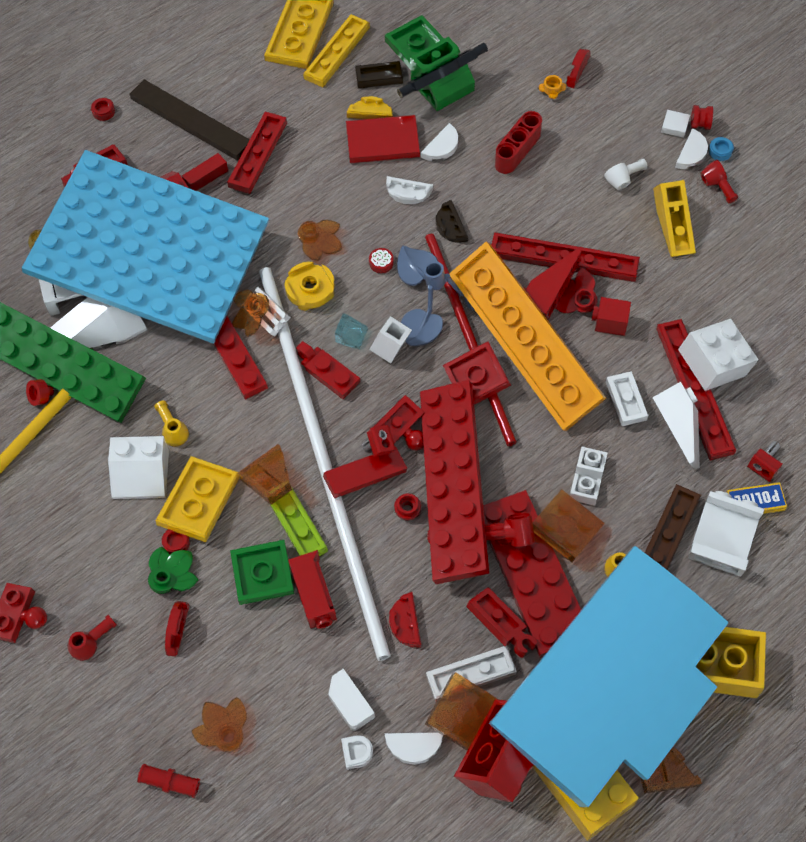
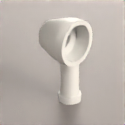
[604,159,647,190]

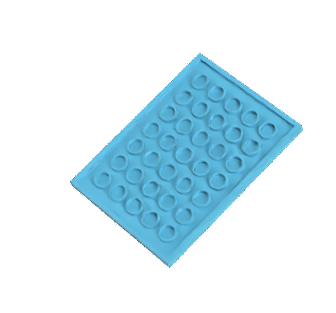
[22,150,269,344]

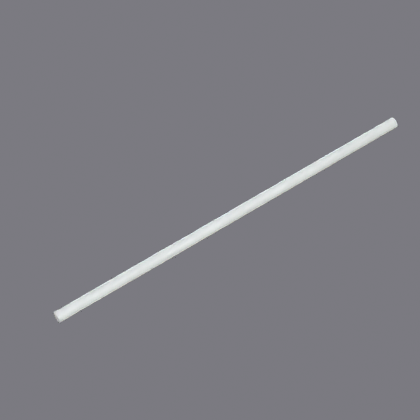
[259,267,391,661]

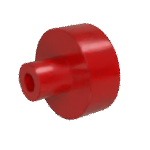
[26,379,54,406]

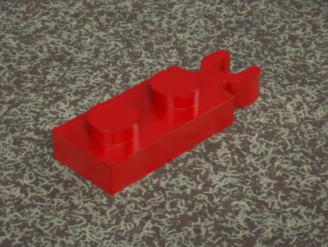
[466,587,538,658]

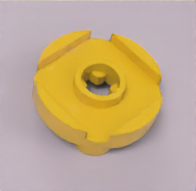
[285,262,335,311]

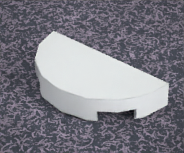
[421,123,458,161]
[675,128,708,170]
[386,176,433,204]
[384,732,443,765]

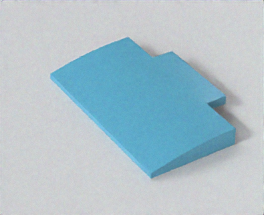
[489,546,729,807]

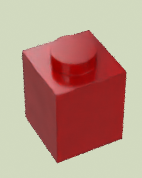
[591,297,631,336]

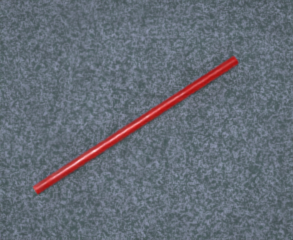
[425,233,517,446]

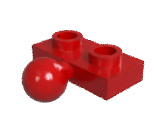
[374,395,424,451]
[0,583,47,643]

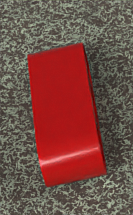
[495,111,542,174]

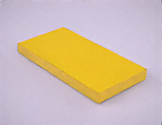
[264,0,334,69]

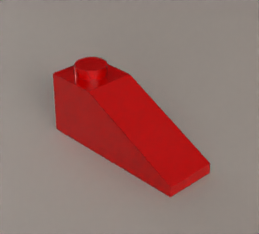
[523,249,581,320]

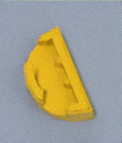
[347,96,393,119]

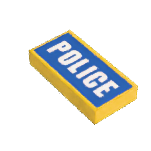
[726,482,787,514]

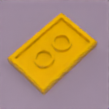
[155,456,240,542]

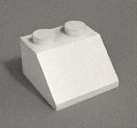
[108,436,169,499]

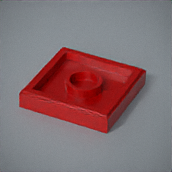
[443,341,511,405]

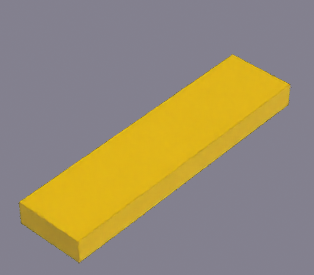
[303,14,370,87]

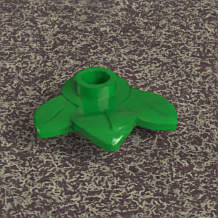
[148,547,198,594]

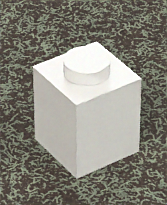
[369,316,412,363]

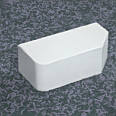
[328,669,375,731]

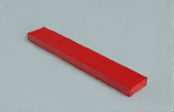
[491,232,640,282]
[656,319,736,461]

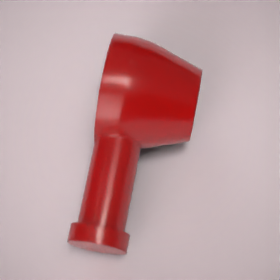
[700,160,738,203]
[67,615,117,661]

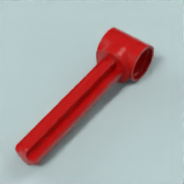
[427,512,535,547]

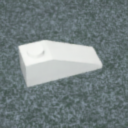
[653,382,700,470]

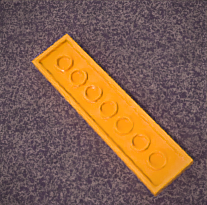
[449,241,607,431]

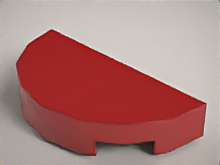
[566,49,591,89]
[389,592,421,648]
[165,601,190,657]

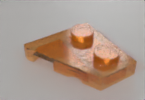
[238,444,292,505]

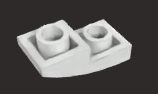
[569,447,607,506]

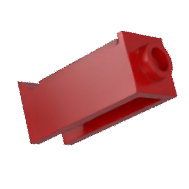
[288,550,337,629]

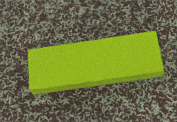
[266,483,328,556]

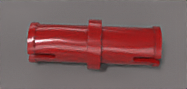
[137,764,200,798]

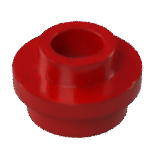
[394,493,421,520]

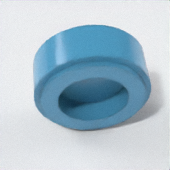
[708,137,734,161]

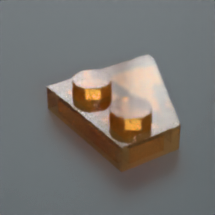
[640,747,702,794]

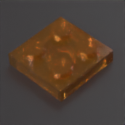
[532,489,604,563]
[425,672,499,751]

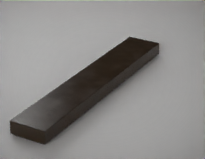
[130,79,250,161]

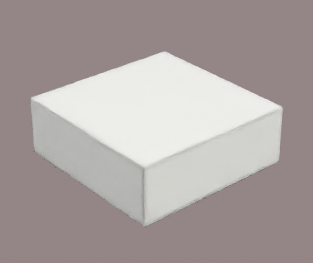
[661,110,690,138]

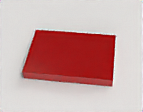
[346,115,420,163]

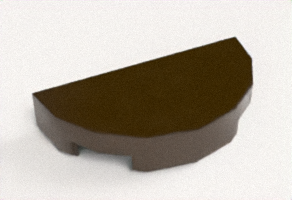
[435,200,468,243]

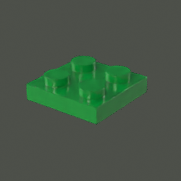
[230,540,294,605]

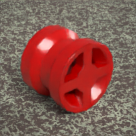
[690,105,713,130]

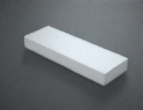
[426,646,517,702]

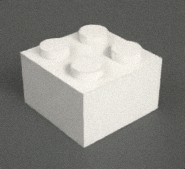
[678,319,758,391]

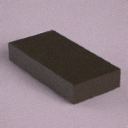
[355,61,403,89]

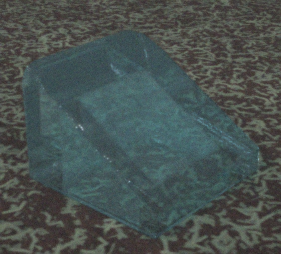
[335,313,368,349]

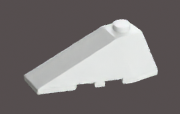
[51,297,147,350]

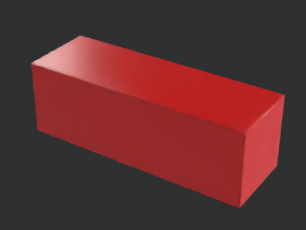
[182,153,229,191]

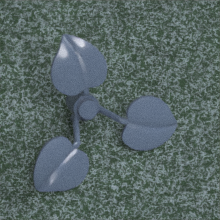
[397,245,475,346]

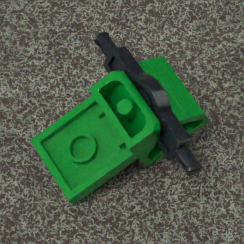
[385,15,488,111]

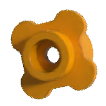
[539,75,566,99]

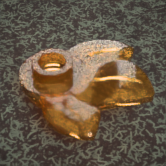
[298,220,342,261]
[232,289,269,337]
[192,697,247,752]

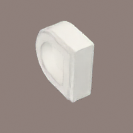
[341,735,373,770]

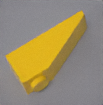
[653,180,696,257]

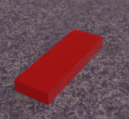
[323,446,407,499]

